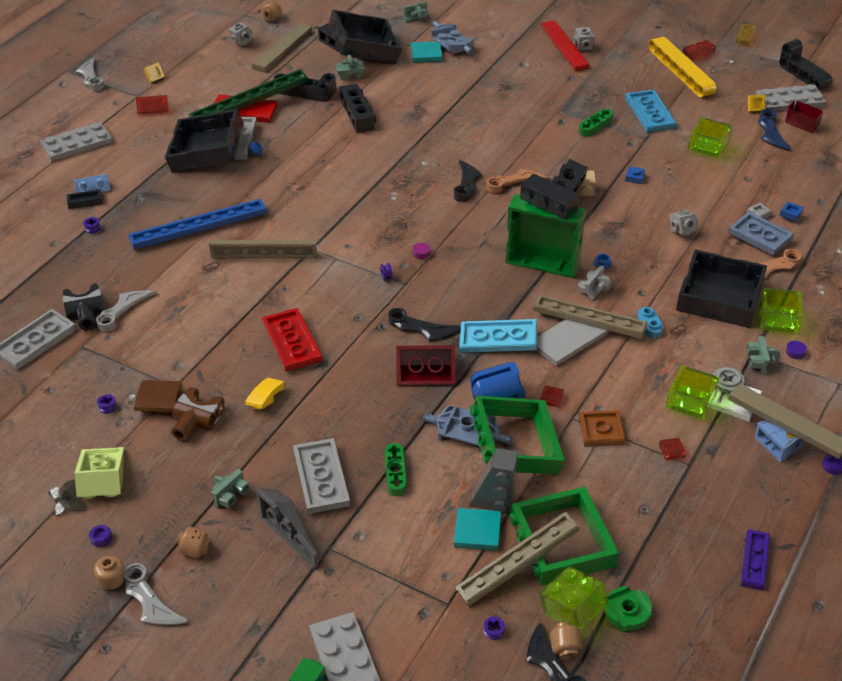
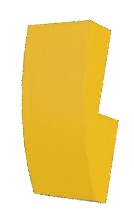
[246,378,285,410]

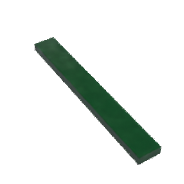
[188,69,308,117]

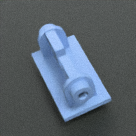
[74,174,111,193]

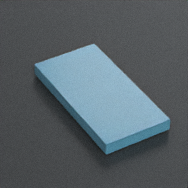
[459,319,537,353]

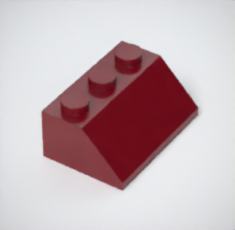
[396,345,456,385]

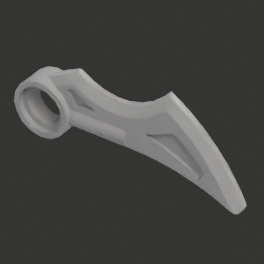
[76,58,105,91]
[96,290,156,332]
[124,563,187,625]

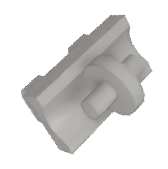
[578,266,611,300]

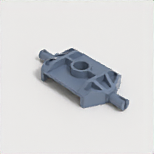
[431,21,474,55]
[423,405,512,452]

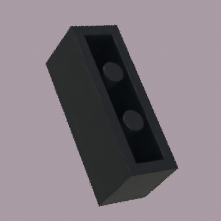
[520,174,580,220]

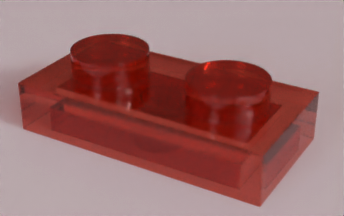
[683,40,716,59]
[136,95,169,114]

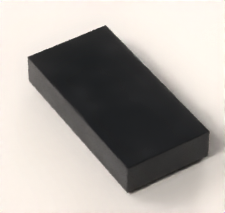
[67,189,103,209]

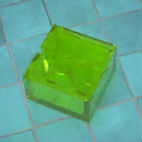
[688,117,732,158]
[759,288,803,333]
[666,365,720,420]
[539,566,608,630]

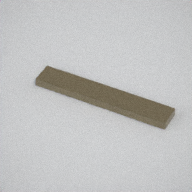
[252,23,312,72]
[209,240,317,258]
[533,295,648,339]
[728,384,842,459]
[455,512,580,607]

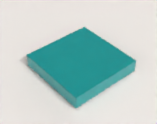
[411,41,442,63]
[454,508,501,551]

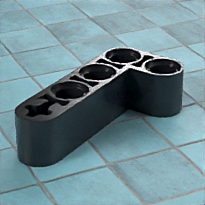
[779,39,833,90]
[273,73,336,102]

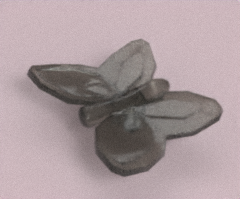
[48,479,87,516]

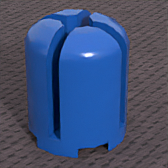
[470,362,525,400]

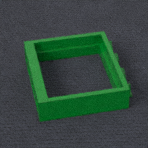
[470,396,565,475]
[509,486,619,586]

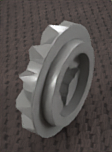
[712,367,745,393]

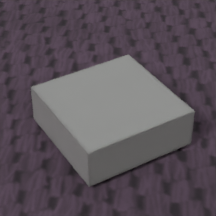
[747,203,772,219]

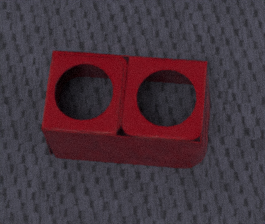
[785,100,823,133]

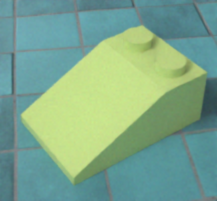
[75,447,124,499]

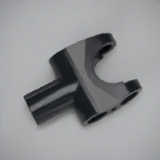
[63,283,104,331]

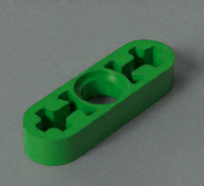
[578,109,613,137]
[385,443,406,496]

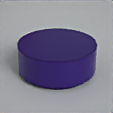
[786,341,807,359]
[822,454,842,475]
[89,525,112,547]

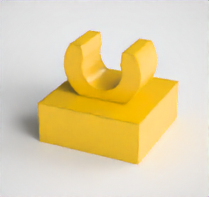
[144,62,165,82]
[748,94,765,112]

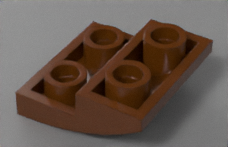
[134,380,182,414]

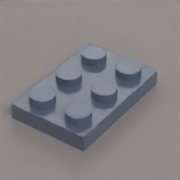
[728,212,794,256]

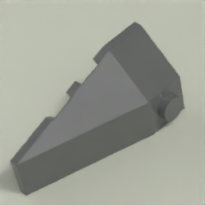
[256,488,318,569]

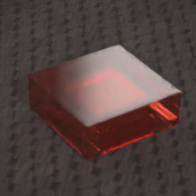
[540,385,564,408]
[659,438,686,460]

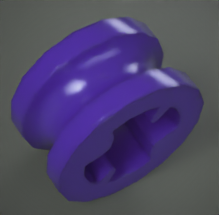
[83,217,101,233]
[380,263,393,280]
[97,395,116,414]
[484,617,505,640]

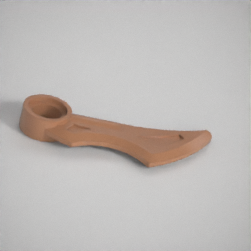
[486,169,550,194]
[759,249,802,279]

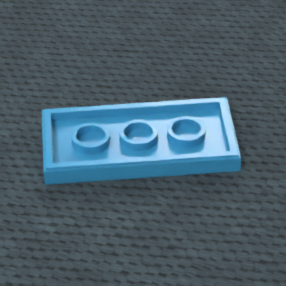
[625,90,677,133]

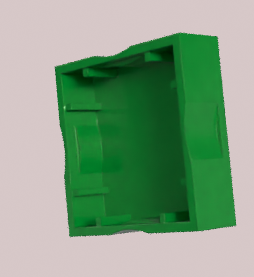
[505,194,586,279]

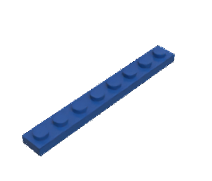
[128,199,267,250]

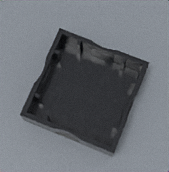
[328,9,402,64]
[165,109,244,173]
[676,249,767,328]

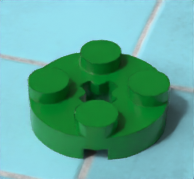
[605,586,652,632]

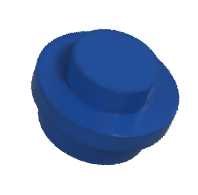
[248,141,264,156]
[594,253,612,269]

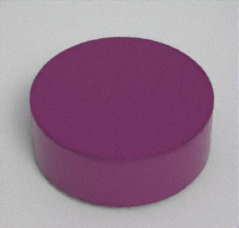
[413,243,430,259]

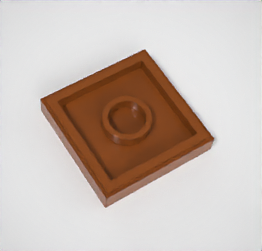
[579,410,626,447]

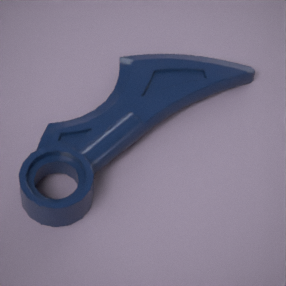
[758,108,791,150]

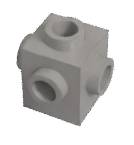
[228,22,254,46]
[573,27,595,51]
[669,209,698,236]

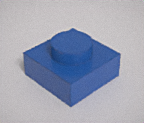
[625,167,645,184]
[780,202,804,222]

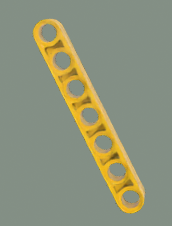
[648,36,717,98]

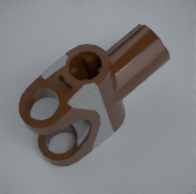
[171,387,225,442]

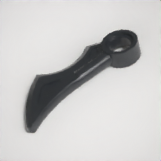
[453,160,482,202]
[388,308,461,341]
[527,623,586,681]

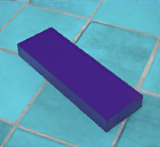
[740,529,770,591]

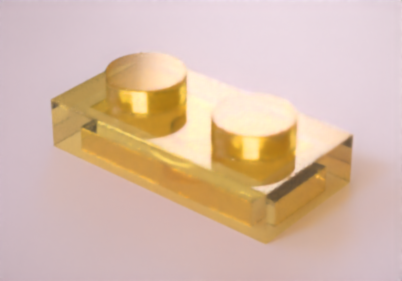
[736,24,756,46]

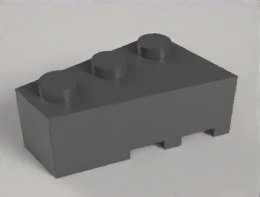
[469,448,518,513]

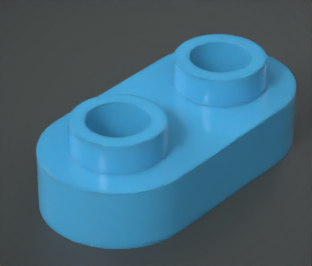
[637,307,663,338]

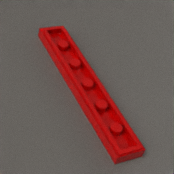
[541,20,589,71]

